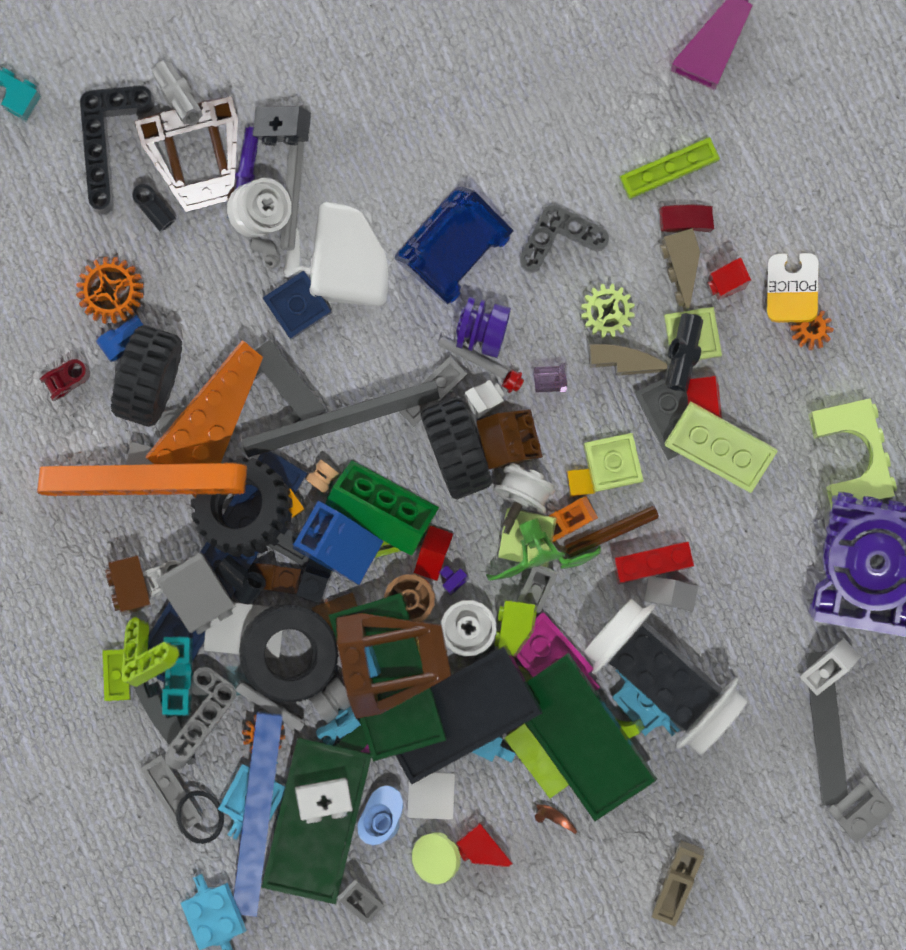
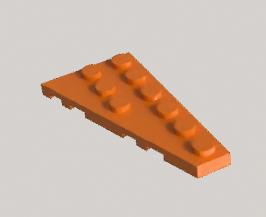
[145,340,263,498]

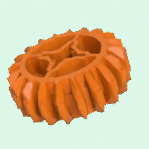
[76,257,144,324]

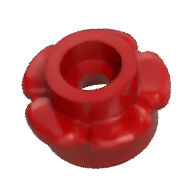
[502,369,524,393]

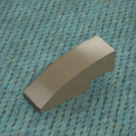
[589,344,668,376]
[651,840,704,927]

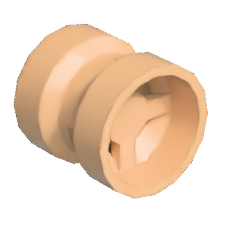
[305,459,340,494]

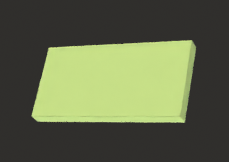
[664,401,778,493]

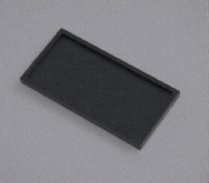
[395,645,543,785]

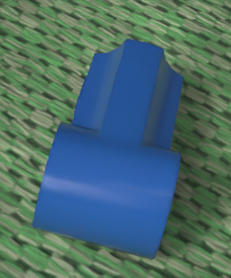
[96,315,143,362]

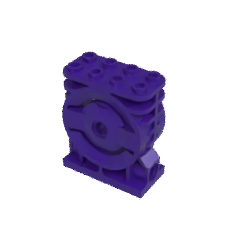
[809,492,906,637]

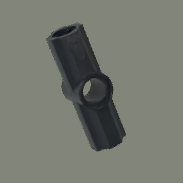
[665,313,704,392]

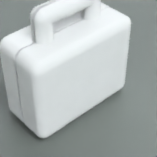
[284,202,388,306]

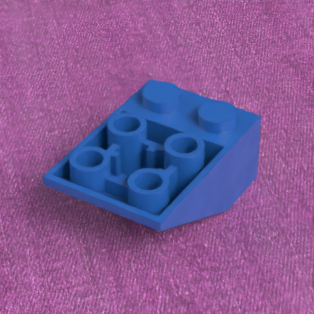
[293,501,384,585]

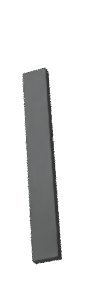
[241,380,440,458]

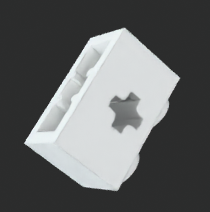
[295,778,352,823]

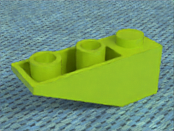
[495,601,537,659]

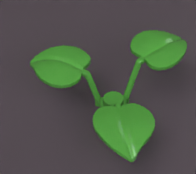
[486,519,601,580]

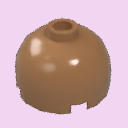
[384,574,435,622]

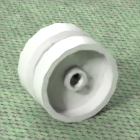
[227,178,291,238]
[441,600,496,657]

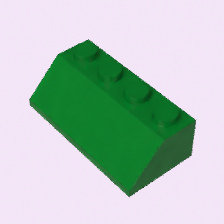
[325,460,439,556]

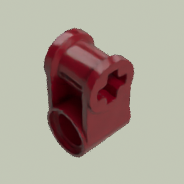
[40,359,90,401]

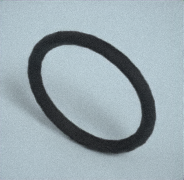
[176,790,224,844]

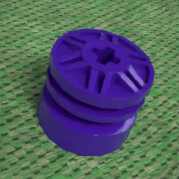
[456,297,511,358]

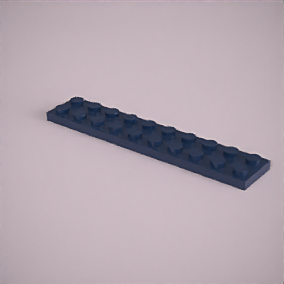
[148,451,308,683]

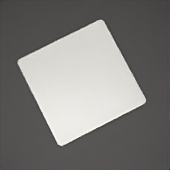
[408,773,455,819]

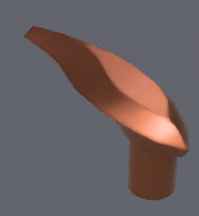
[534,805,577,834]

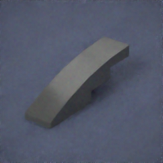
[134,682,196,765]

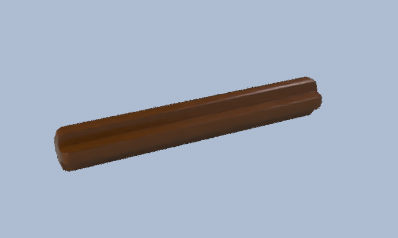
[565,506,659,557]

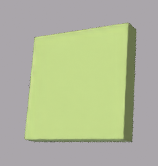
[664,307,722,360]
[583,433,644,493]
[498,507,557,568]

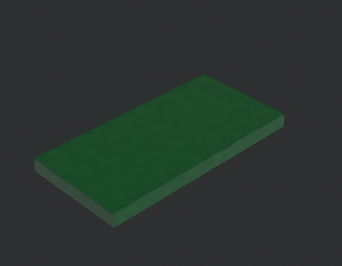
[329,593,447,762]
[526,653,657,822]
[261,737,372,905]

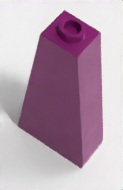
[670,0,753,90]

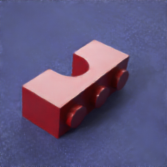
[613,541,694,584]

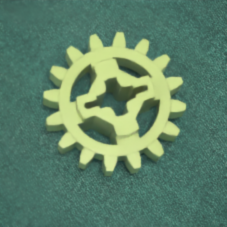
[581,284,635,339]

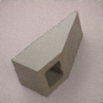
[660,228,700,311]

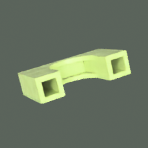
[808,398,897,509]

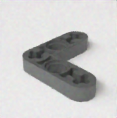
[520,205,609,273]

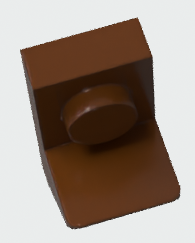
[250,563,302,595]

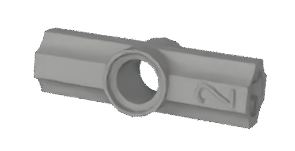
[152,61,203,126]

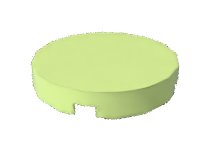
[412,832,460,885]

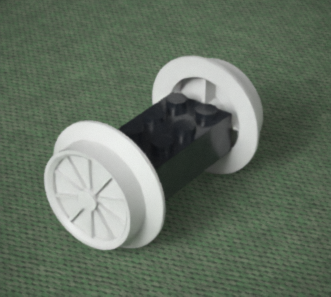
[584,599,747,755]

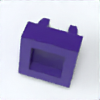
[440,565,469,596]

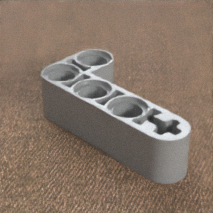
[165,667,236,769]

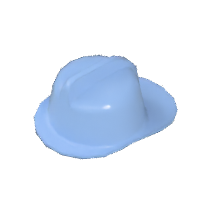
[358,786,403,845]

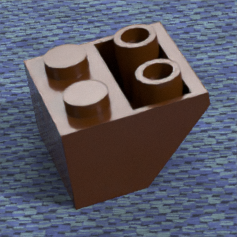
[476,409,543,470]
[105,555,151,616]

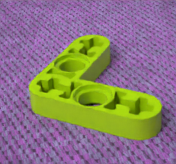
[121,617,179,687]

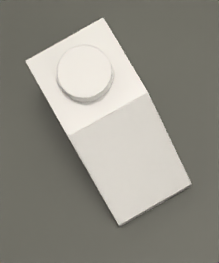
[800,638,861,695]

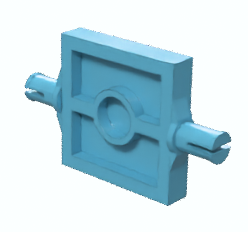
[612,670,680,736]
[218,762,285,840]
[180,874,247,950]

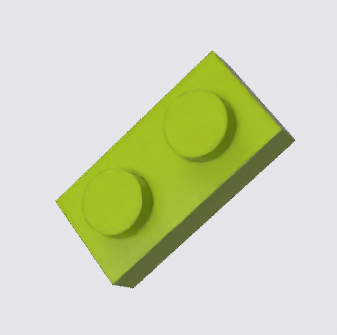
[102,649,131,701]

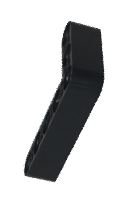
[80,85,155,215]

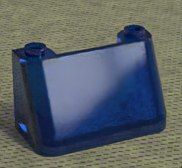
[394,187,514,305]

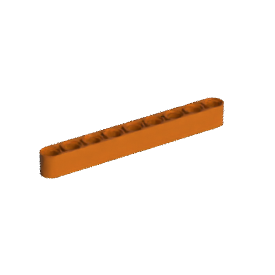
[37,463,247,496]

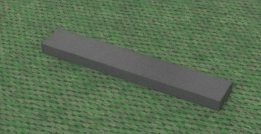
[805,651,848,805]

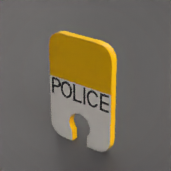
[767,253,819,323]

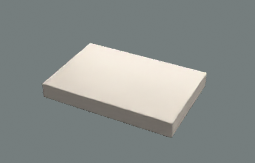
[203,602,282,659]

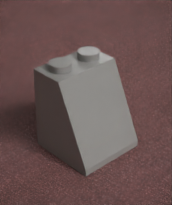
[156,553,236,635]

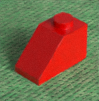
[707,257,751,300]
[456,823,512,867]

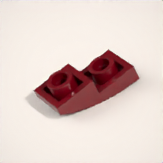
[659,205,714,233]

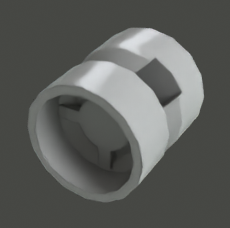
[308,676,350,723]

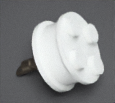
[494,463,555,535]

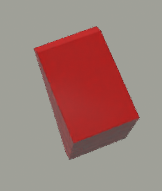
[414,526,454,581]

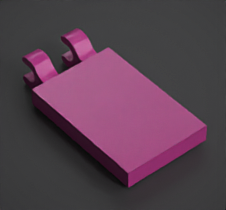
[516,612,600,691]

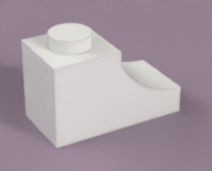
[464,380,505,420]

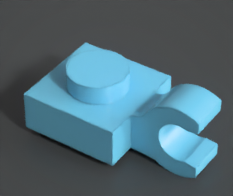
[316,706,361,745]
[472,737,516,763]

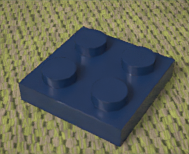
[263,271,332,340]

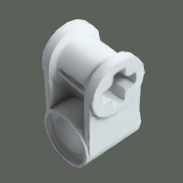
[143,560,182,599]

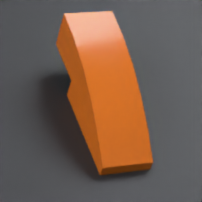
[549,496,598,543]

